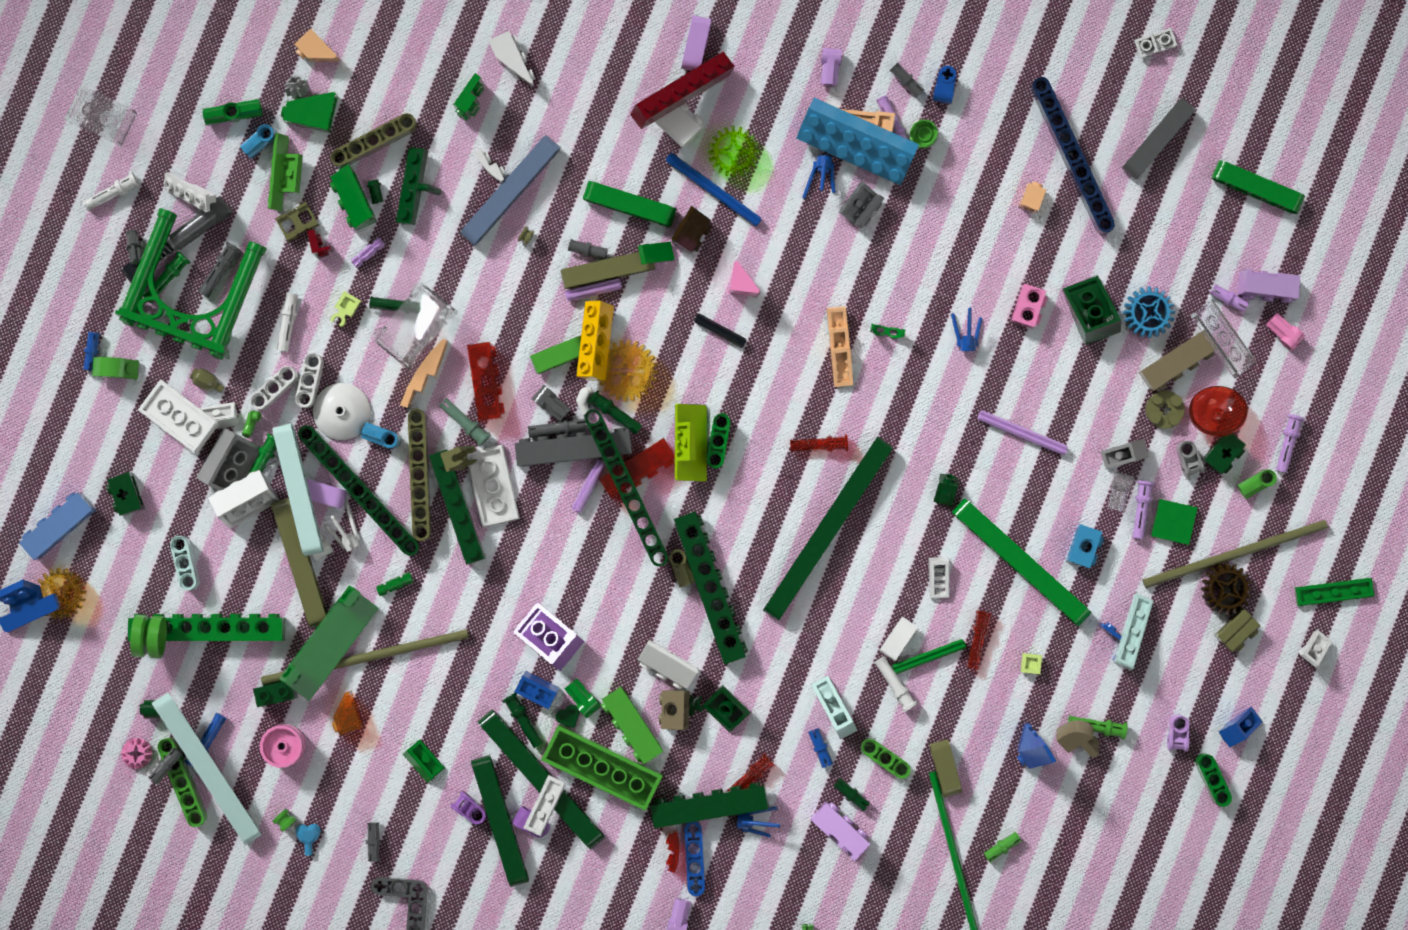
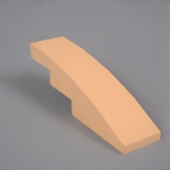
[826,306,853,387]
[400,339,448,409]

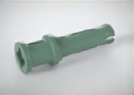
[439,398,491,447]

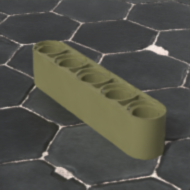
[330,113,417,169]
[560,252,656,289]

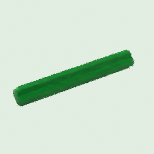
[893,639,966,674]

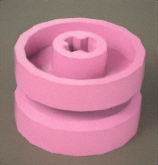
[260,724,306,768]

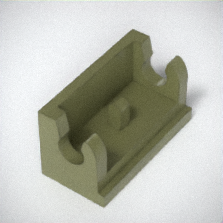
[440,445,477,472]

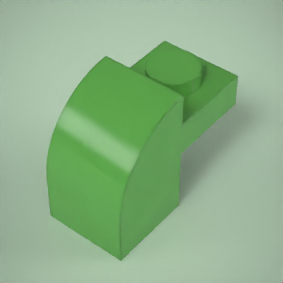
[92,357,139,380]

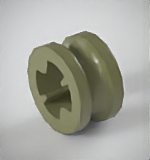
[518,226,535,246]

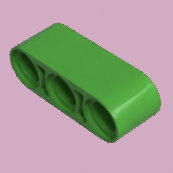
[530,336,581,374]
[861,738,911,779]

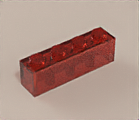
[599,438,675,500]

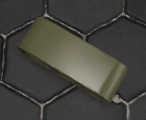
[929,739,963,798]

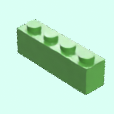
[601,686,664,764]

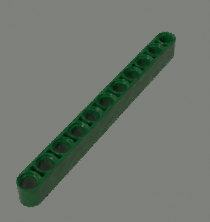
[762,436,893,621]

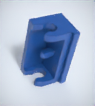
[514,671,560,710]

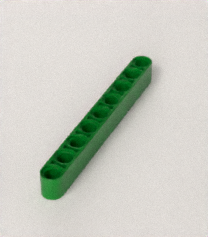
[952,498,1092,627]

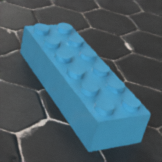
[796,97,919,186]

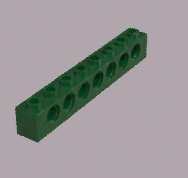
[674,512,748,665]

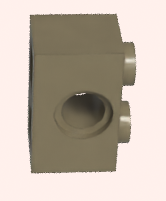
[659,690,690,730]

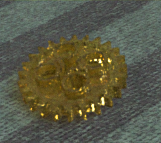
[599,339,659,402]

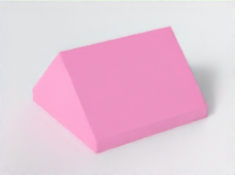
[730,260,760,297]

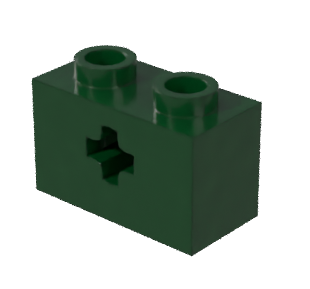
[1201,430,1246,475]
[106,472,145,516]
[253,682,298,707]

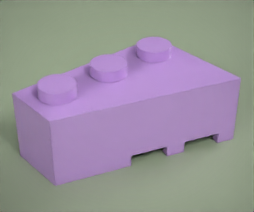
[1237,269,1300,303]
[810,801,870,861]

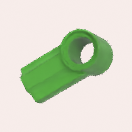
[1237,469,1277,499]

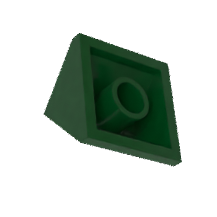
[702,685,751,733]

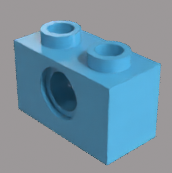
[1066,524,1104,568]

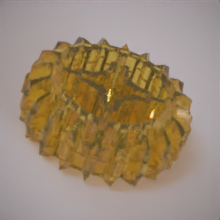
[37,568,87,620]

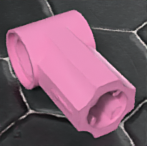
[1265,313,1305,351]

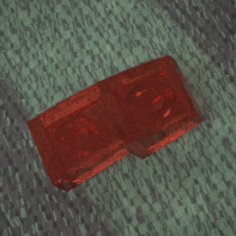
[665,830,680,873]

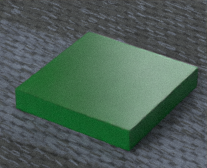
[1151,499,1198,545]

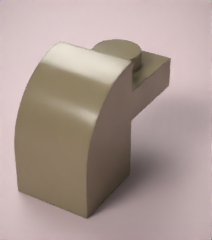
[1056,720,1099,758]

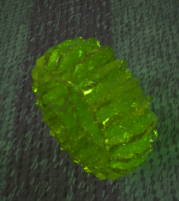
[708,126,760,178]

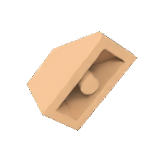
[294,29,340,62]

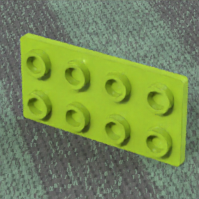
[675,403,707,482]

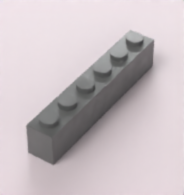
[515,428,632,467]

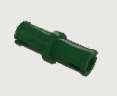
[833,778,870,812]

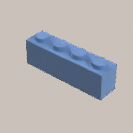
[19,492,96,560]

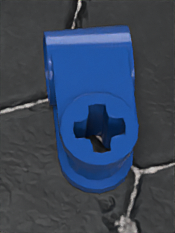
[933,66,956,104]

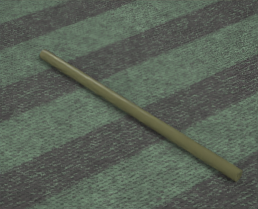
[261,629,469,686]

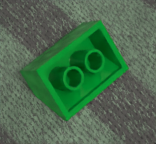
[330,164,377,231]

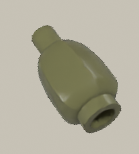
[189,368,225,393]

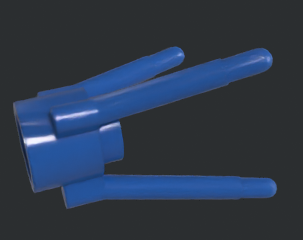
[802,155,835,199]
[951,307,982,351]
[737,806,780,838]

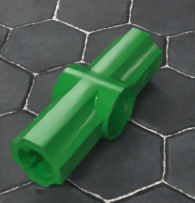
[203,99,263,126]

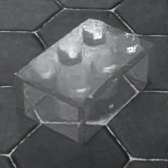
[64,85,137,147]

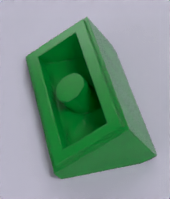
[403,739,445,783]

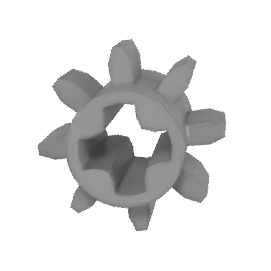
[284,76,309,100]

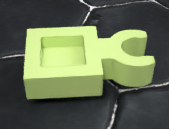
[330,291,361,327]

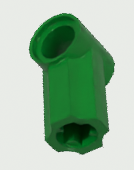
[564,679,602,718]

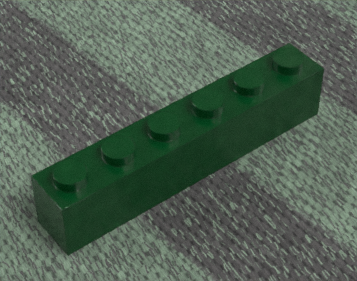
[429,449,486,565]
[650,782,769,828]

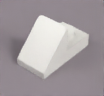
[1298,629,1332,668]

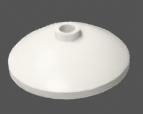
[313,383,371,440]

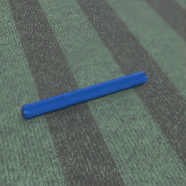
[666,153,762,226]

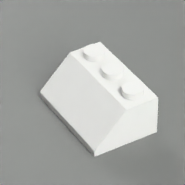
[655,87,706,147]
[209,470,280,529]
[638,639,699,690]

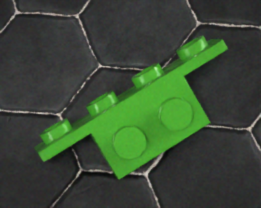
[268,133,303,212]

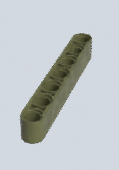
[408,409,432,541]
[271,497,328,629]

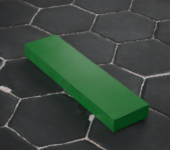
[1294,578,1375,606]

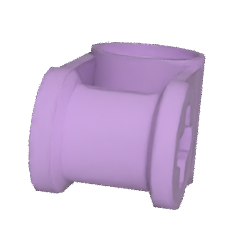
[1167,714,1190,752]

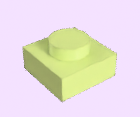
[1020,653,1042,674]

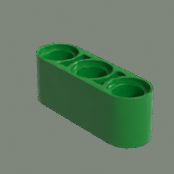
[707,413,730,469]
[1195,753,1232,807]

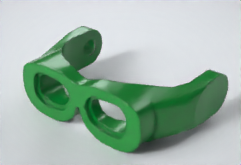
[870,323,906,339]

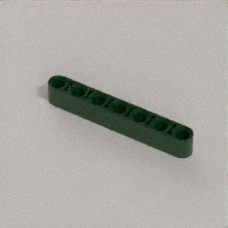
[471,754,529,888]

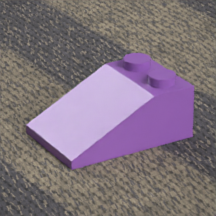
[513,602,585,671]

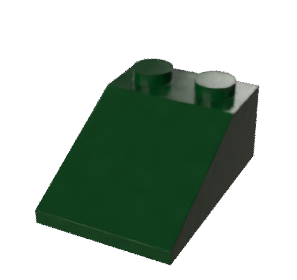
[1062,275,1121,345]

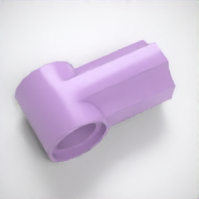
[821,48,842,87]
[667,898,691,930]

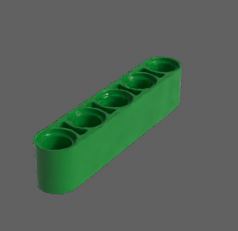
[1211,160,1305,215]
[582,181,677,227]

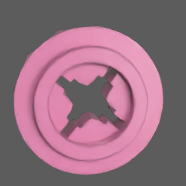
[121,738,152,769]

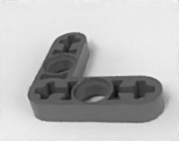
[371,877,428,930]

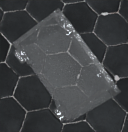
[373,282,458,371]

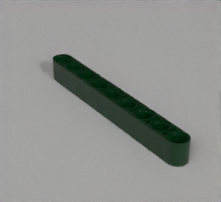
[585,409,668,567]
[298,425,421,556]
[477,709,605,850]

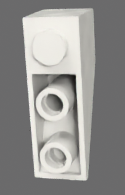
[488,31,535,87]

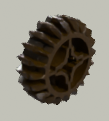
[1200,563,1254,615]

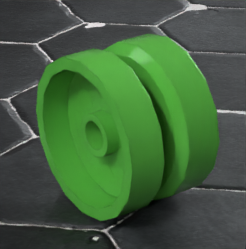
[130,615,167,659]

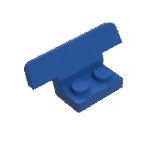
[0,579,60,632]

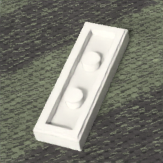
[524,775,566,836]

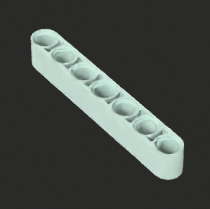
[272,423,324,557]

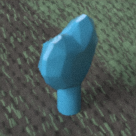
[295,824,321,856]

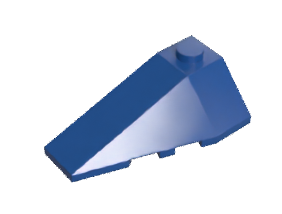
[1017,723,1056,769]

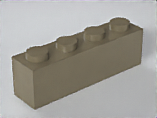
[1138,329,1218,392]

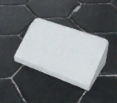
[200,402,238,429]

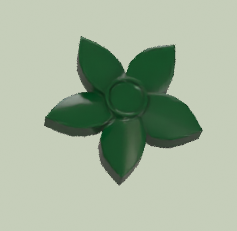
[689,695,704,717]

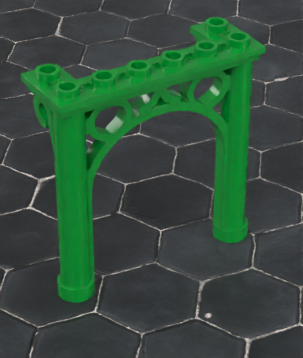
[115,208,267,360]

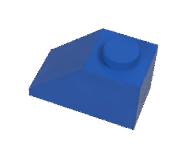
[1219,706,1263,748]

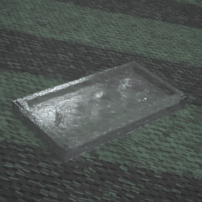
[1190,299,1257,378]

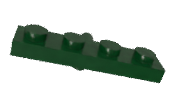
[396,148,442,225]

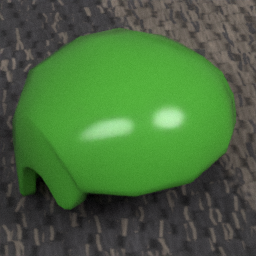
[909,120,939,149]

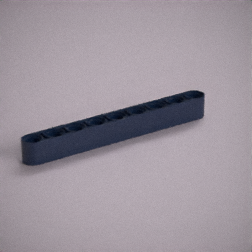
[1031,77,1115,235]

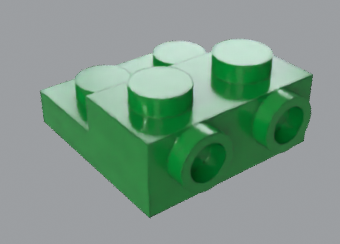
[453,73,485,121]

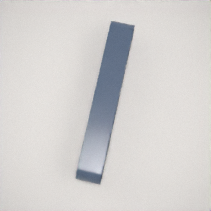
[460,135,561,246]

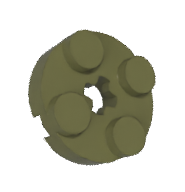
[1145,390,1185,429]

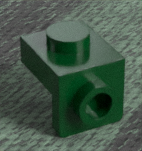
[933,474,959,506]

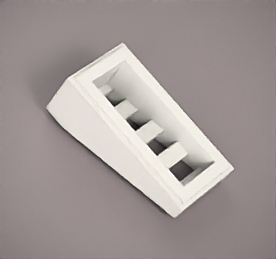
[929,557,949,599]

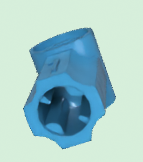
[240,124,277,159]
[361,422,401,449]

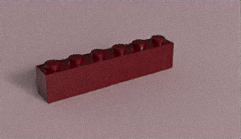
[630,51,735,130]

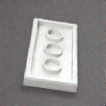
[138,379,220,454]
[468,444,520,528]

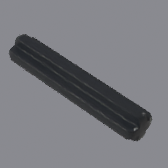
[694,313,747,348]

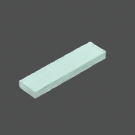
[1114,593,1153,670]

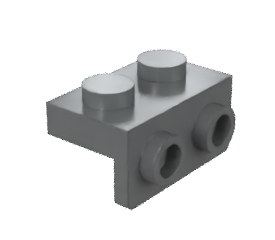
[839,182,884,228]

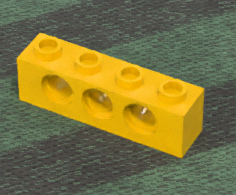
[576,301,614,381]

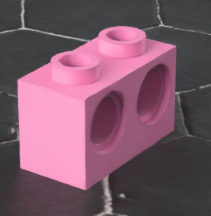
[1011,284,1048,329]

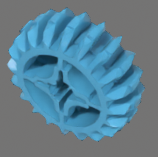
[1123,286,1176,338]

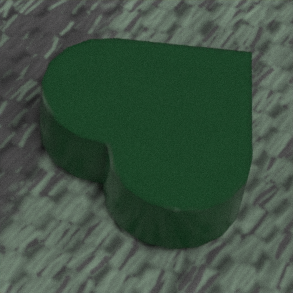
[556,704,580,728]

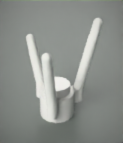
[325,503,361,552]

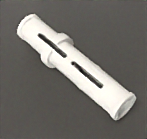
[276,293,299,352]

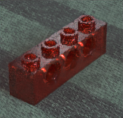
[467,342,505,422]

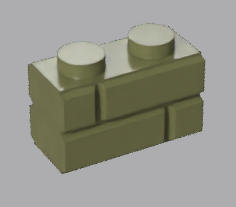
[1214,609,1260,652]

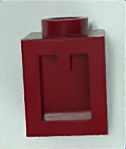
[307,229,333,258]

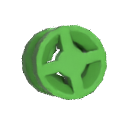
[272,808,297,833]

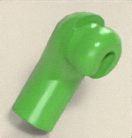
[242,410,262,438]

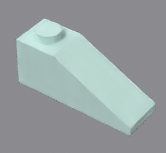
[811,676,857,740]

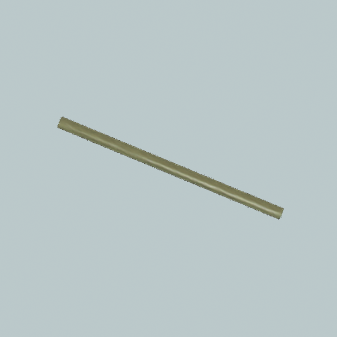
[1142,520,1328,588]

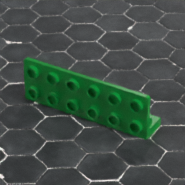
[279,586,378,701]

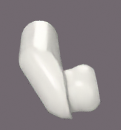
[576,387,593,416]

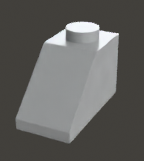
[1101,439,1149,469]

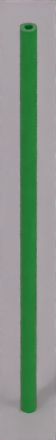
[929,771,978,930]

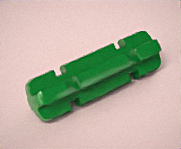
[376,572,414,596]

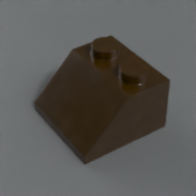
[672,206,712,255]

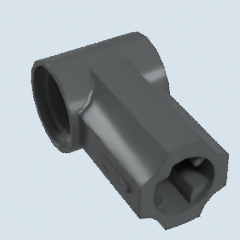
[531,384,571,422]

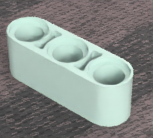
[170,536,200,590]

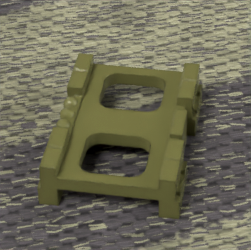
[275,202,320,242]

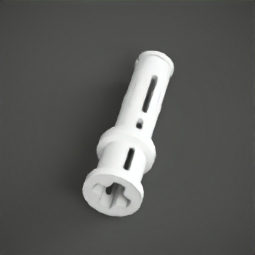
[83,172,141,211]
[874,656,918,712]

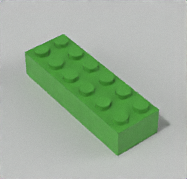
[541,724,663,811]

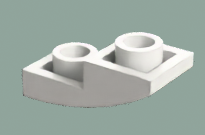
[1134,28,1178,58]
[475,149,507,184]
[880,617,918,662]

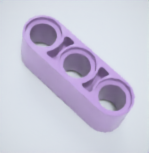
[681,15,712,71]
[307,479,347,509]

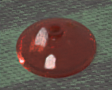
[1189,386,1248,437]

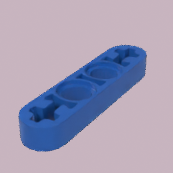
[684,821,705,896]

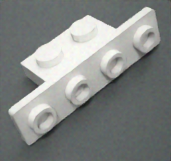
[164,172,216,212]

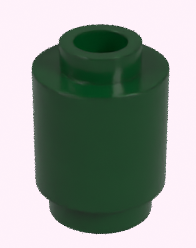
[140,700,161,719]

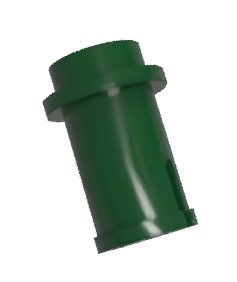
[367,179,384,204]

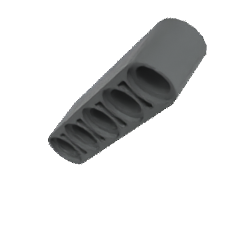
[1122,97,1196,180]

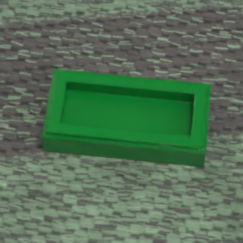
[638,241,675,265]

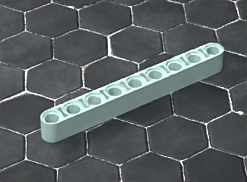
[152,693,262,846]

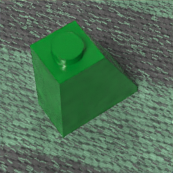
[281,92,338,133]

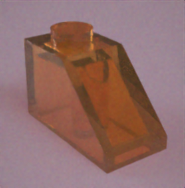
[332,691,364,736]

